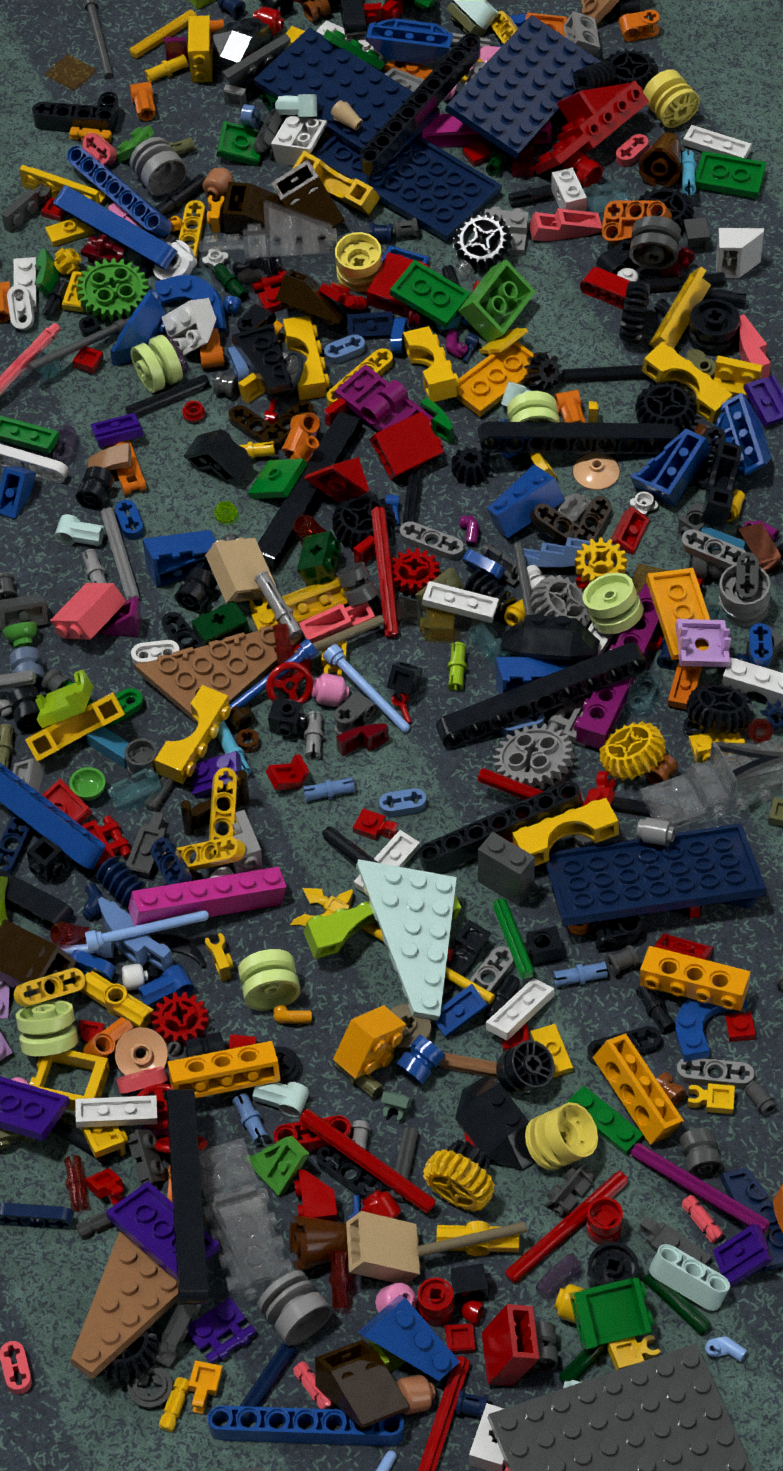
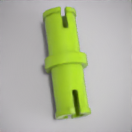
[447,642,467,691]

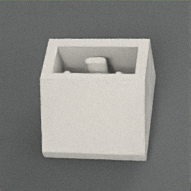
[271,115,328,166]
[716,228,764,278]
[161,298,216,359]

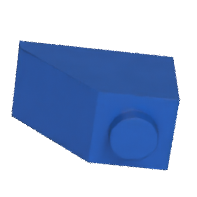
[0,466,36,519]

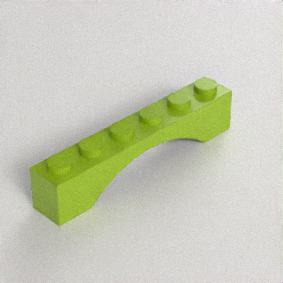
[304,894,461,959]

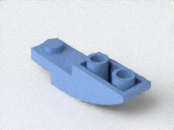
[98,897,173,971]

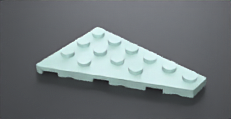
[356,859,457,1021]

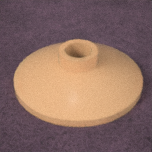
[573,454,620,490]
[115,1027,168,1075]

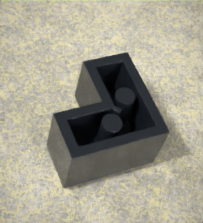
[183,429,253,483]

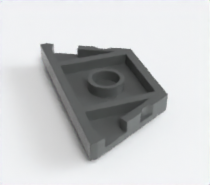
[222,33,291,90]

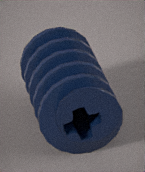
[96,856,148,911]

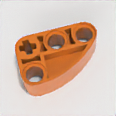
[602,201,672,247]

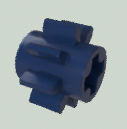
[760,699,783,731]

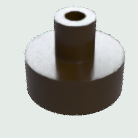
[230,706,256,732]

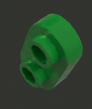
[106,688,143,726]

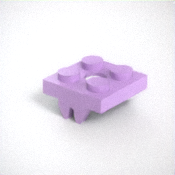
[675,619,731,667]

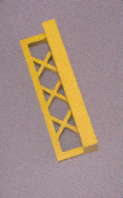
[19,165,108,206]
[649,267,711,349]
[282,576,358,622]

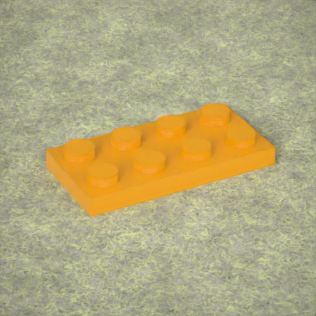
[455,341,533,417]
[646,568,710,660]

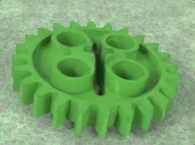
[76,258,149,322]

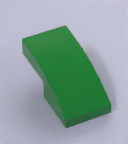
[34,248,58,297]
[421,397,453,444]

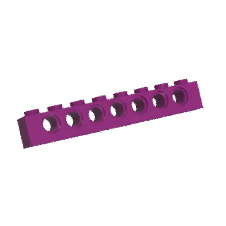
[574,585,661,749]

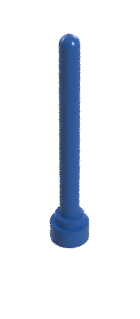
[227,639,319,719]

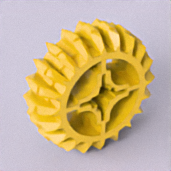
[599,721,666,781]
[423,1149,495,1212]

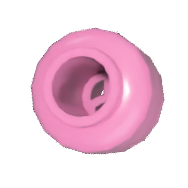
[312,673,349,707]
[375,1283,417,1313]

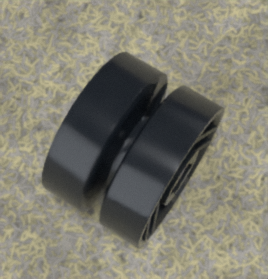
[496,1040,555,1096]
[587,1242,639,1288]

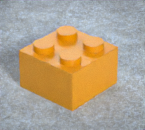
[333,1005,407,1079]

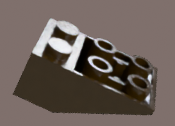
[271,160,345,243]
[223,182,292,236]
[275,269,346,325]
[0,919,77,1001]
[315,1339,410,1428]

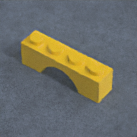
[292,151,380,215]
[283,316,330,401]
[403,326,459,402]
[642,342,733,423]
[155,685,231,784]
[25,691,125,761]
[512,798,619,866]

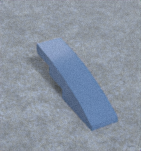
[515,537,614,567]

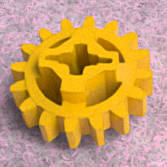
[575,537,627,583]

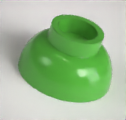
[2,622,37,649]
[69,767,105,801]

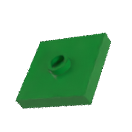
[216,121,261,166]
[248,458,307,499]

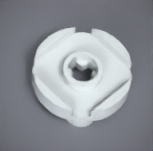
[153,240,197,280]

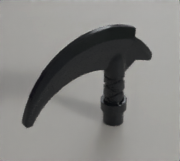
[147,934,205,981]

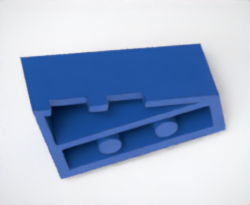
[630,429,711,507]
[487,465,565,538]
[142,530,216,588]
[496,657,570,695]
[357,1295,460,1381]

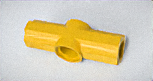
[79,971,154,1028]
[436,1221,519,1256]

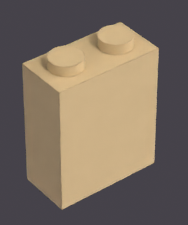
[205,537,276,604]
[346,1211,421,1284]

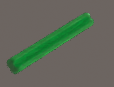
[493,898,534,979]

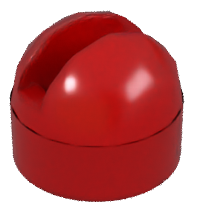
[462,1301,484,1325]

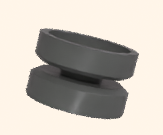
[629,216,681,270]

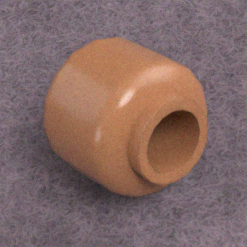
[202,168,234,200]
[396,1375,435,1415]

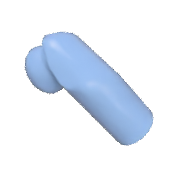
[705,1336,748,1362]

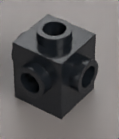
[268,698,307,737]
[26,836,66,882]

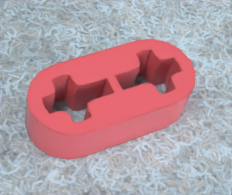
[83,133,117,166]
[616,134,649,167]
[116,1066,168,1093]
[0,1341,32,1395]

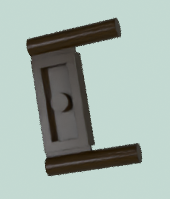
[180,770,250,836]

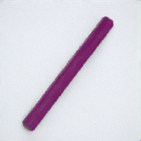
[631,1143,770,1234]

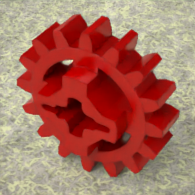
[391,548,440,595]
[152,992,209,1045]

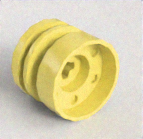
[643,70,700,128]
[335,232,382,292]
[525,1102,598,1171]

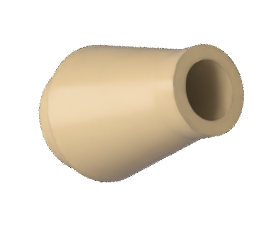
[331,100,363,131]

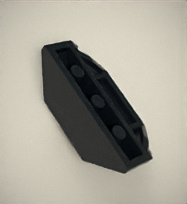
[211,18,273,65]
[500,614,600,661]
[455,1076,536,1171]

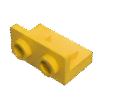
[714,355,763,399]
[689,732,746,765]
[75,1110,128,1158]

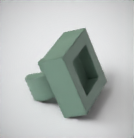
[381,1091,413,1120]

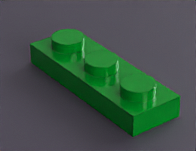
[323,29,385,70]
[0,415,61,454]
[566,1085,644,1156]

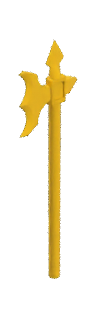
[290,888,495,1004]

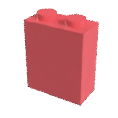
[50,583,127,640]

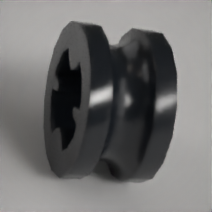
[79,316,100,337]
[683,717,705,738]

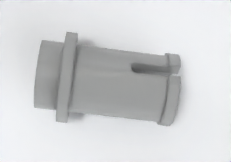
[351,1120,371,1150]

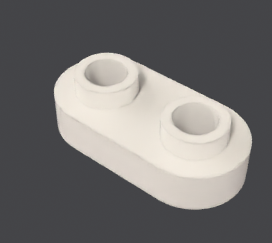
[7,285,34,330]
[131,640,180,665]

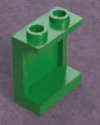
[569,1277,654,1349]

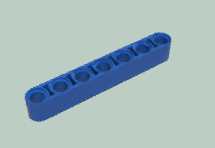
[67,145,172,238]
[52,185,178,270]
[0,763,106,869]
[207,1406,404,1446]

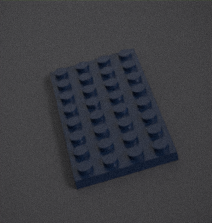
[445,15,601,158]
[254,27,440,167]
[313,136,502,242]
[544,823,766,927]

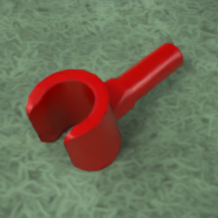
[264,399,279,424]
[391,692,412,724]

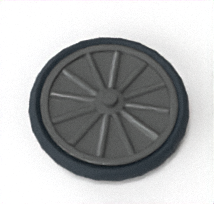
[277,352,304,398]

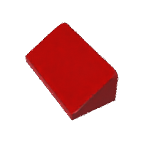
[611,506,650,555]

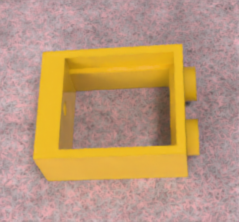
[188,15,213,82]
[29,1050,110,1112]

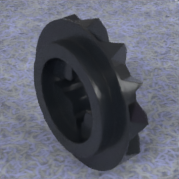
[274,1047,300,1084]

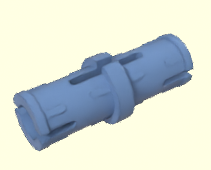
[303,777,355,802]
[553,961,608,988]
[233,1093,269,1146]

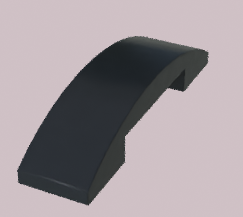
[442,920,491,1002]

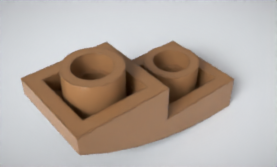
[88,443,131,472]

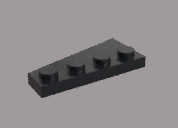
[232,323,291,396]

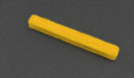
[129,10,197,59]

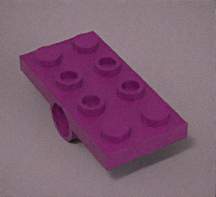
[334,364,433,431]

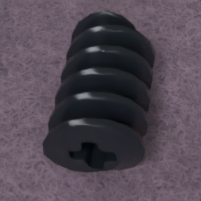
[573,61,616,92]
[464,569,517,620]

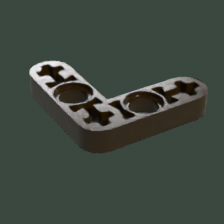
[229,401,314,450]
[530,496,612,546]

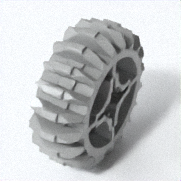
[529,575,591,627]

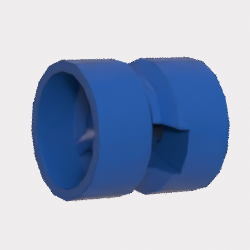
[396,1034,446,1085]

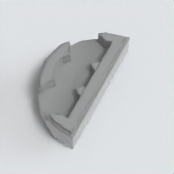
[557,494,591,533]

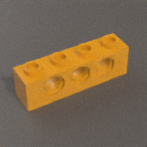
[640,946,751,1011]
[592,1033,684,1145]
[167,1041,280,1098]

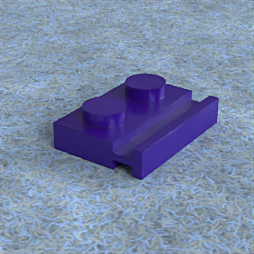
[744,375,783,427]
[90,413,143,447]
[192,751,241,798]
[713,1224,773,1287]

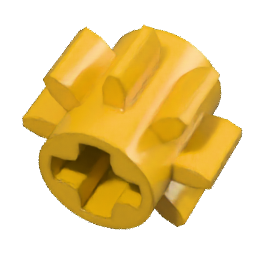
[54,248,81,275]

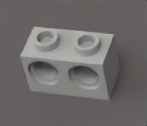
[563,11,600,56]

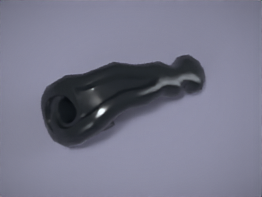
[232,254,282,274]

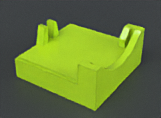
[35,669,94,728]

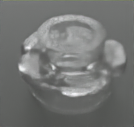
[455,259,475,280]

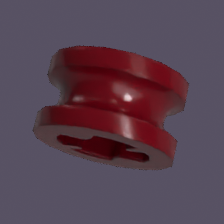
[408,307,422,327]

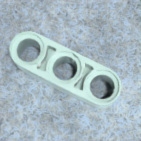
[454,0,499,30]
[649,1244,730,1311]

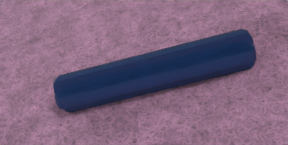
[240,1342,295,1407]

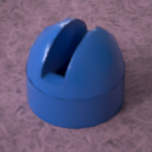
[223,296,242,315]

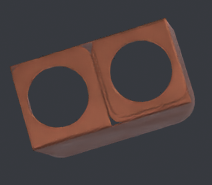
[736,523,781,574]

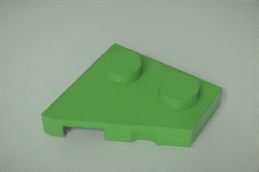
[116,125,155,163]
[245,1136,310,1196]

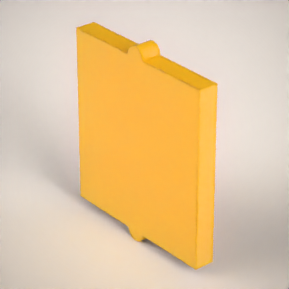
[479,328,529,355]

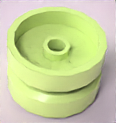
[131,335,183,393]
[507,391,560,422]
[582,572,644,634]
[238,949,301,1011]
[16,1000,78,1056]

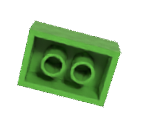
[458,259,536,343]

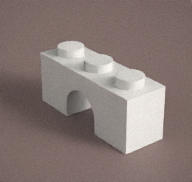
[722,657,783,707]

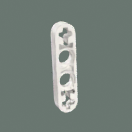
[0,444,69,483]

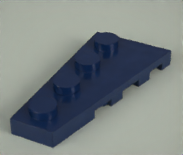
[720,1167,783,1272]

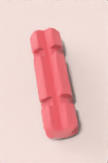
[682,1195,723,1243]
[293,1361,334,1409]

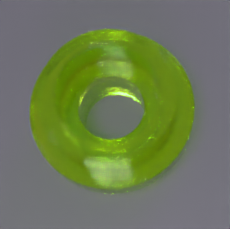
[214,501,237,523]

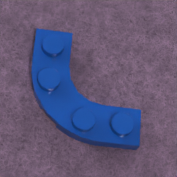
[155,275,227,332]
[676,998,747,1062]

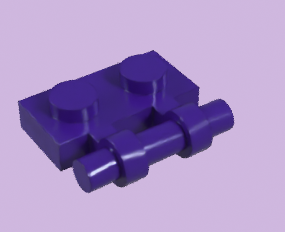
[187,1297,257,1364]

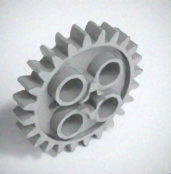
[493,724,575,789]

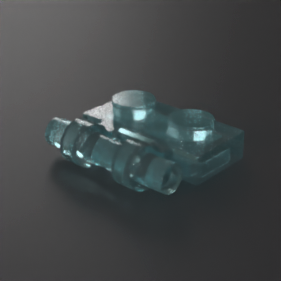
[582,180,632,218]

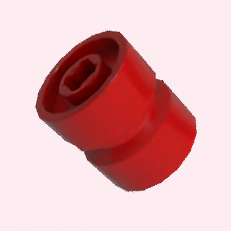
[562,150,603,190]
[586,1197,623,1245]
[418,1277,454,1326]

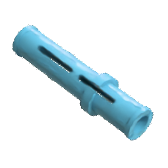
[681,150,697,196]
[216,720,252,777]

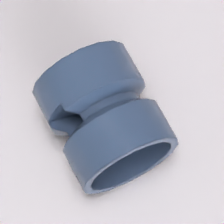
[9,646,45,690]

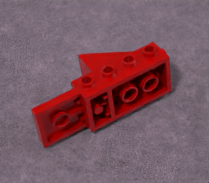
[533,80,649,174]

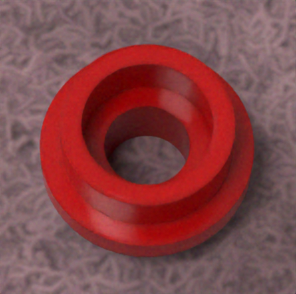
[182,401,205,422]

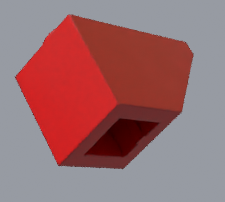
[294,1169,338,1222]

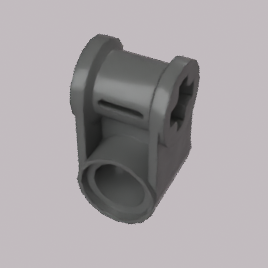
[334,692,378,736]

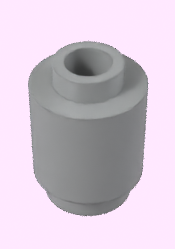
[636,817,676,846]

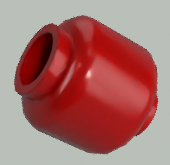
[253,7,284,36]
[361,1189,401,1219]

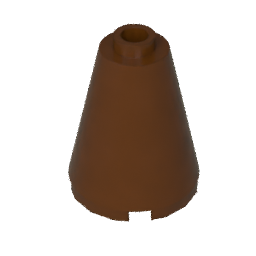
[639,132,681,187]
[289,1215,348,1271]

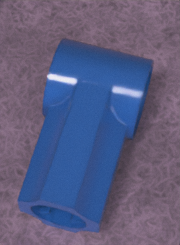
[138,964,194,1008]

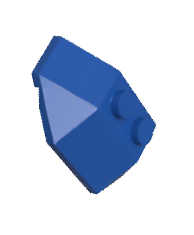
[366,18,453,65]
[110,289,167,366]
[713,393,772,476]

